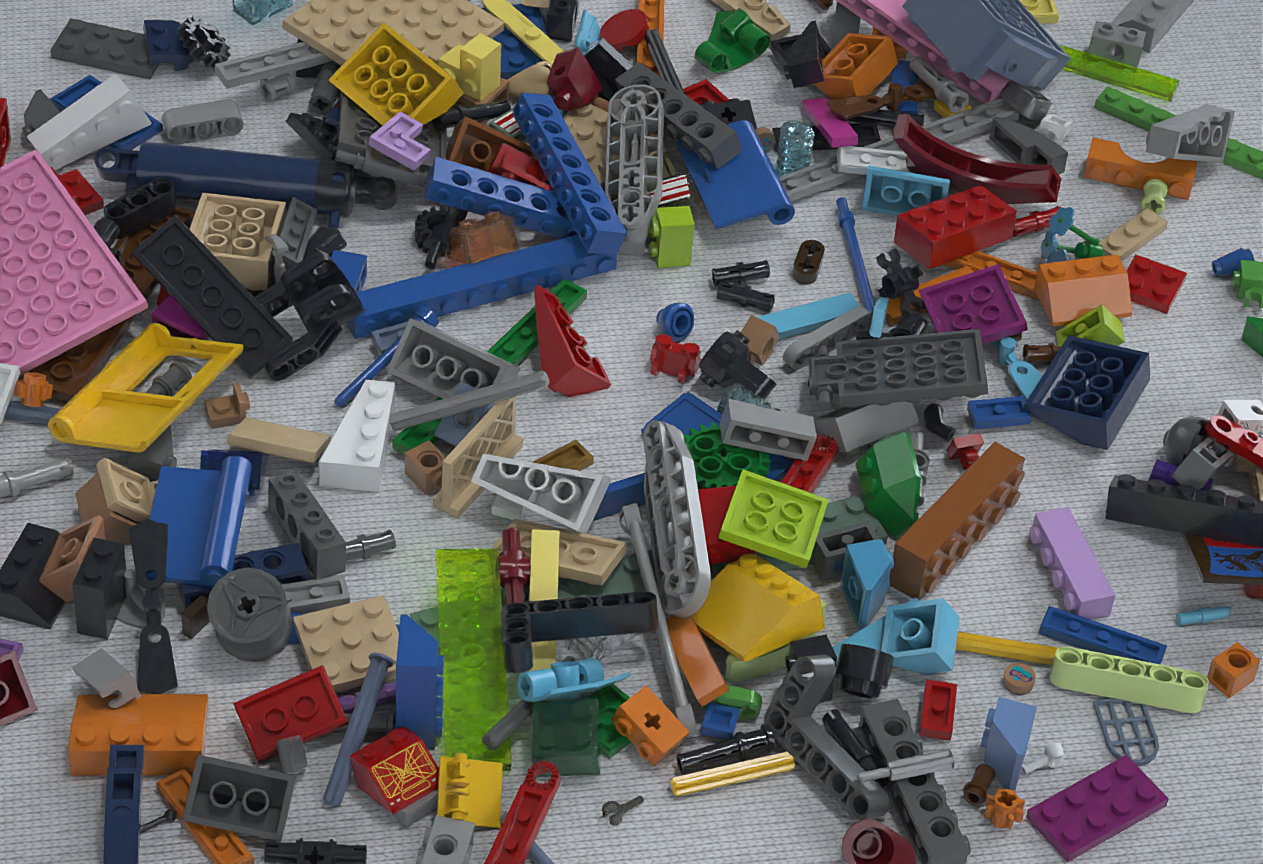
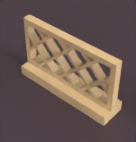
[433,397,524,519]

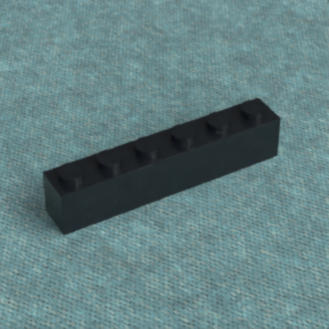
[1105,474,1263,548]

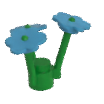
[1041,207,1104,263]

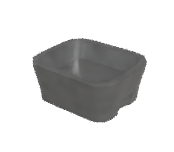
[1000,81,1052,121]

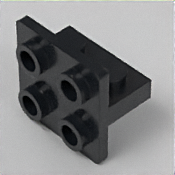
[584,38,633,101]

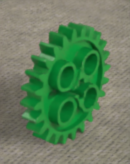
[683,422,770,489]

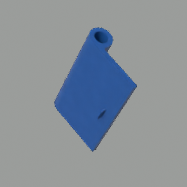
[675,120,795,230]
[146,456,252,587]

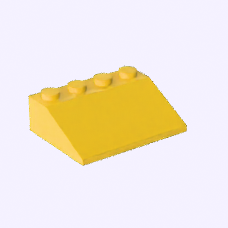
[329,22,464,126]
[692,553,825,663]

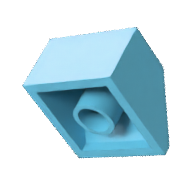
[881,598,960,675]

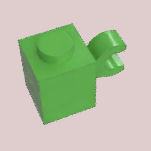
[1232,260,1263,308]

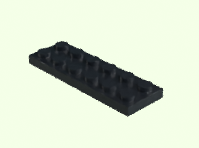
[132,215,293,379]

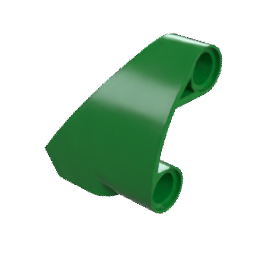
[694,8,770,73]

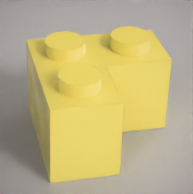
[439,33,501,101]

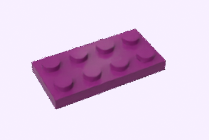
[1026,755,1169,862]

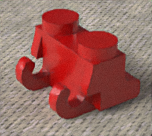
[650,334,702,384]

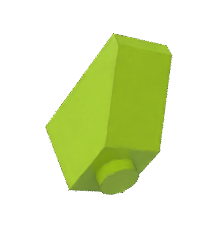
[1056,304,1125,346]

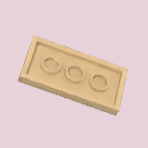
[489,519,627,586]

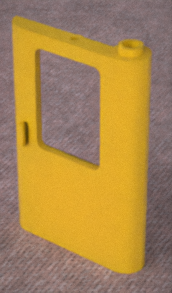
[48,323,243,453]

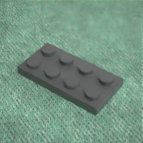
[51,18,160,80]

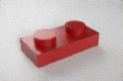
[919,679,958,741]

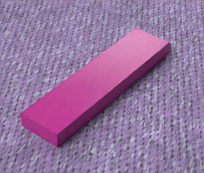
[802,97,858,148]

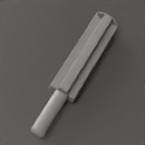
[857,749,955,783]

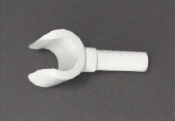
[1022,743,1064,774]

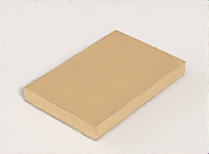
[227,417,331,463]

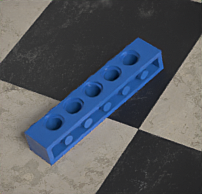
[424,157,578,239]

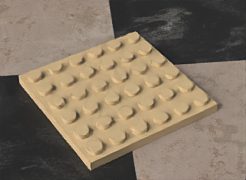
[282,0,505,66]

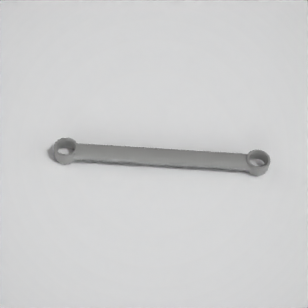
[619,503,698,738]

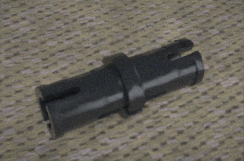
[712,260,770,286]
[716,281,775,312]

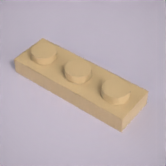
[1099,208,1168,261]

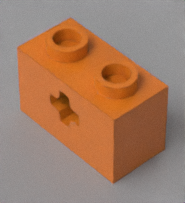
[611,685,690,767]

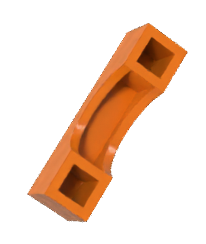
[1083,137,1198,200]

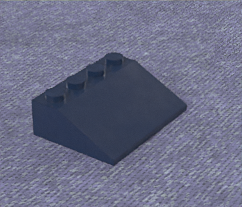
[1024,336,1150,450]

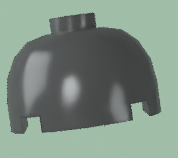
[1163,416,1209,466]

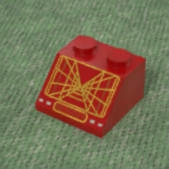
[349,726,439,815]

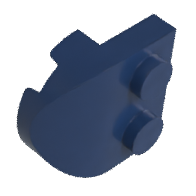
[143,20,196,71]

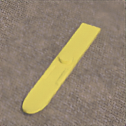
[481,0,564,67]
[527,529,560,672]

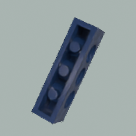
[178,543,308,610]

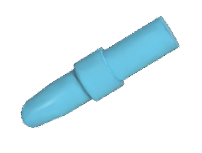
[1176,607,1231,625]

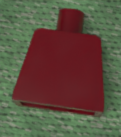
[547,47,603,112]

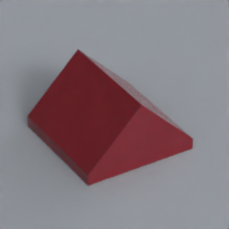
[0,650,38,726]

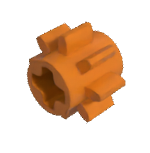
[14,373,53,407]
[984,788,1025,829]

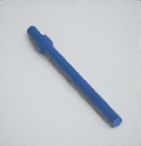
[836,197,875,314]

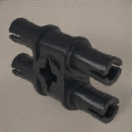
[264,838,367,864]

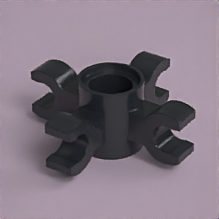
[876,248,925,316]

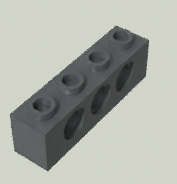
[268,472,346,579]

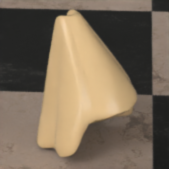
[507,61,553,99]

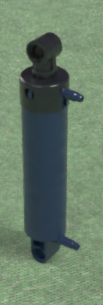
[94,142,397,230]

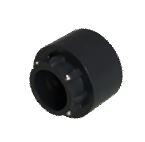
[835,644,894,699]

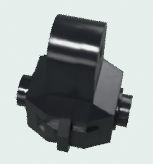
[699,330,777,403]

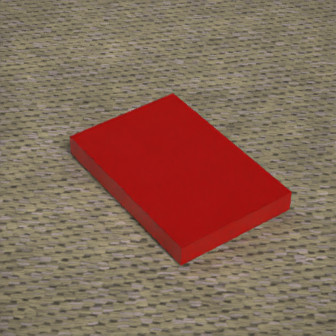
[233,665,349,763]

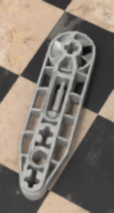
[605,85,664,244]
[643,420,711,618]

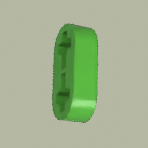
[703,685,763,720]

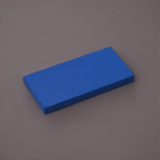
[50,75,163,150]

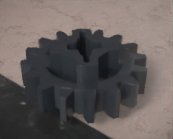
[177,16,231,69]

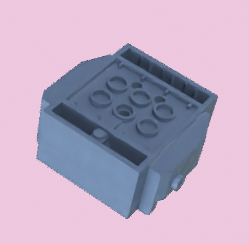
[902,0,1071,90]

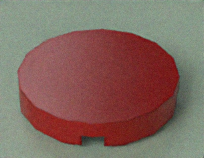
[599,9,650,51]

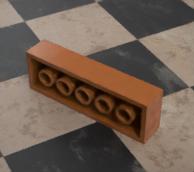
[889,442,1025,600]

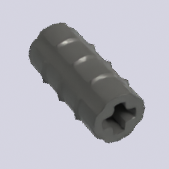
[309,62,340,114]

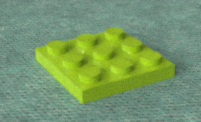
[718,469,829,569]

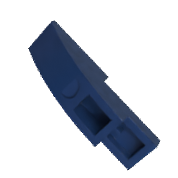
[103,745,144,864]

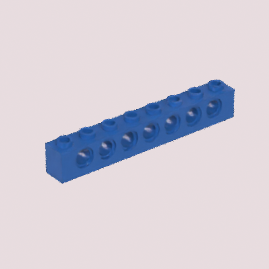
[513,93,627,255]

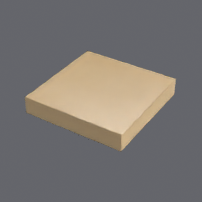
[96,458,154,523]

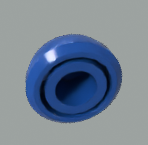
[656,302,694,342]

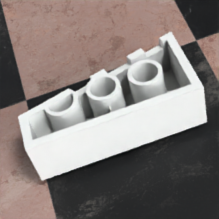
[27,73,152,170]
[319,380,395,492]
[471,454,612,534]

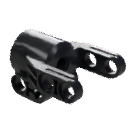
[254,251,365,381]

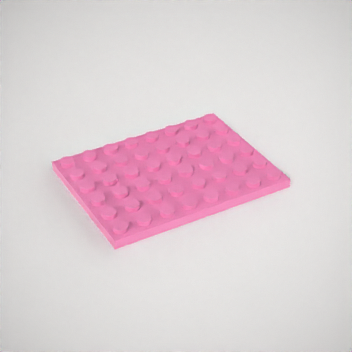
[0,149,148,376]

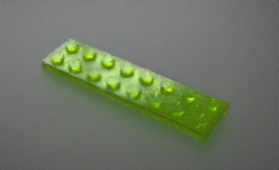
[435,548,512,771]

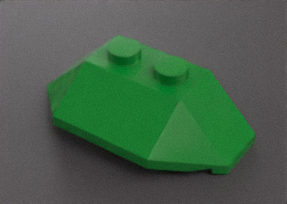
[855,432,921,540]

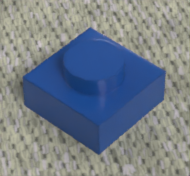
[701,702,740,740]

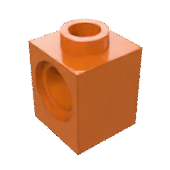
[1207,642,1260,698]

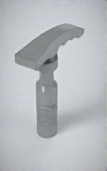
[265,234,289,284]

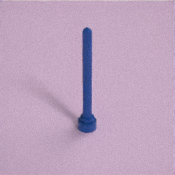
[334,307,439,407]

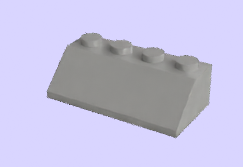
[1111,0,1193,53]
[387,318,521,399]

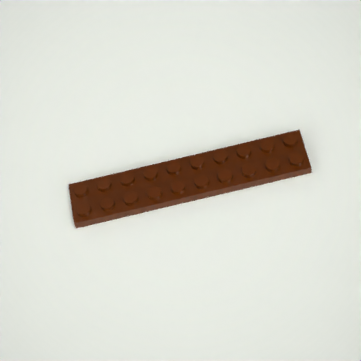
[28,206,196,402]

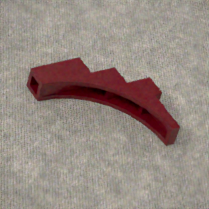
[893,114,1062,204]

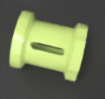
[1141,179,1168,214]

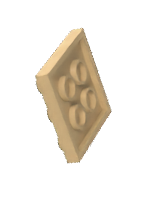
[293,595,399,692]

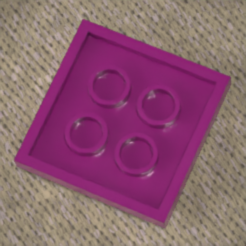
[919,264,1028,345]

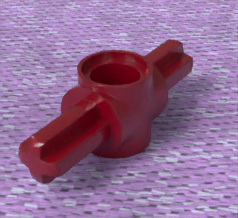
[495,527,531,605]

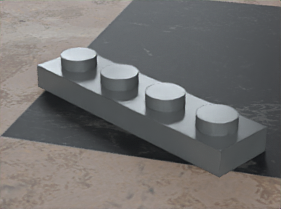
[270,197,317,269]

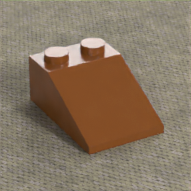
[446,116,536,172]

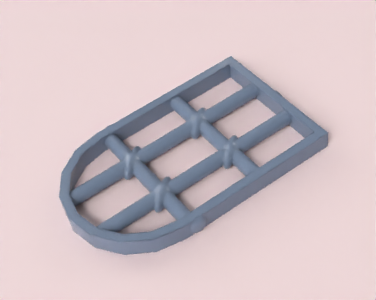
[1093,698,1159,766]

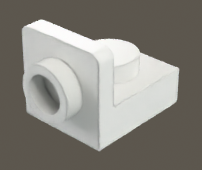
[1038,114,1073,147]

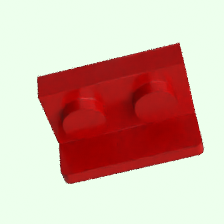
[50,167,104,215]

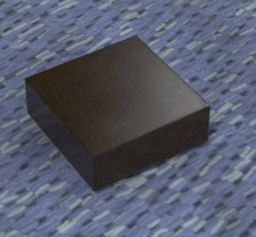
[181,595,210,640]

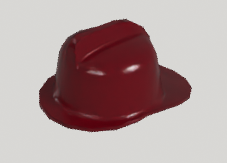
[842,819,916,864]

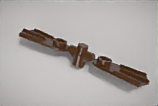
[827,82,958,120]

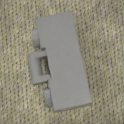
[720,399,817,461]

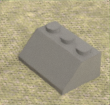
[814,401,919,456]

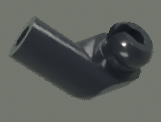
[924,403,956,441]

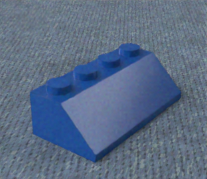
[396,615,444,750]

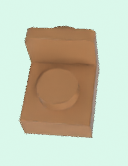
[204,382,250,429]

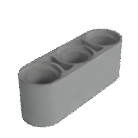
[161,100,244,144]

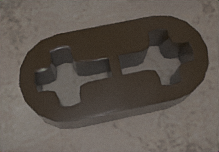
[793,240,825,285]

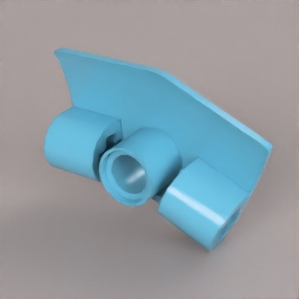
[517,657,631,702]

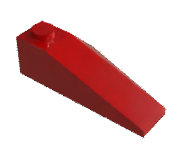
[534,285,611,397]

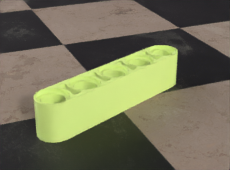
[1050,647,1209,713]

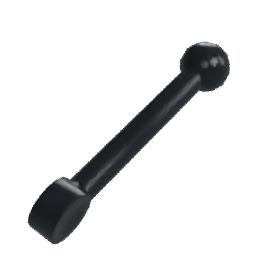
[141,809,177,833]

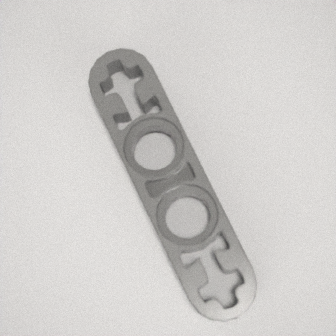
[783,306,873,370]

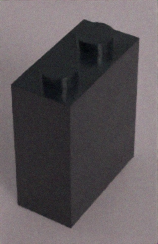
[72,538,126,640]

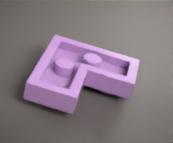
[368,112,431,171]

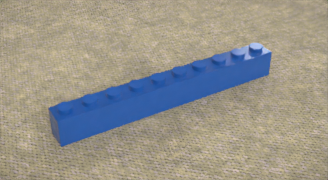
[346,235,617,339]

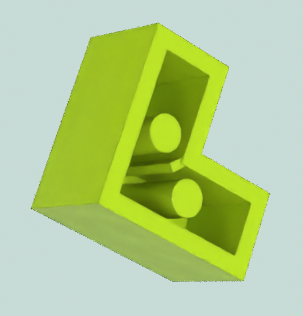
[646,206,695,268]

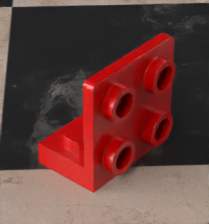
[488,143,551,191]

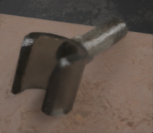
[602,796,644,826]

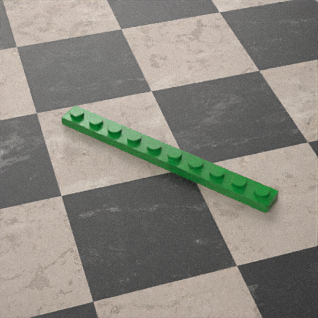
[392,279,587,455]

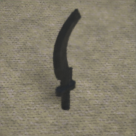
[423,206,468,269]

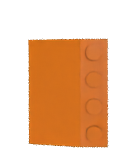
[68,694,208,776]

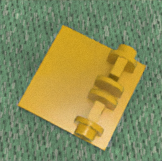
[437,753,503,828]

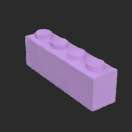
[1029,507,1115,619]

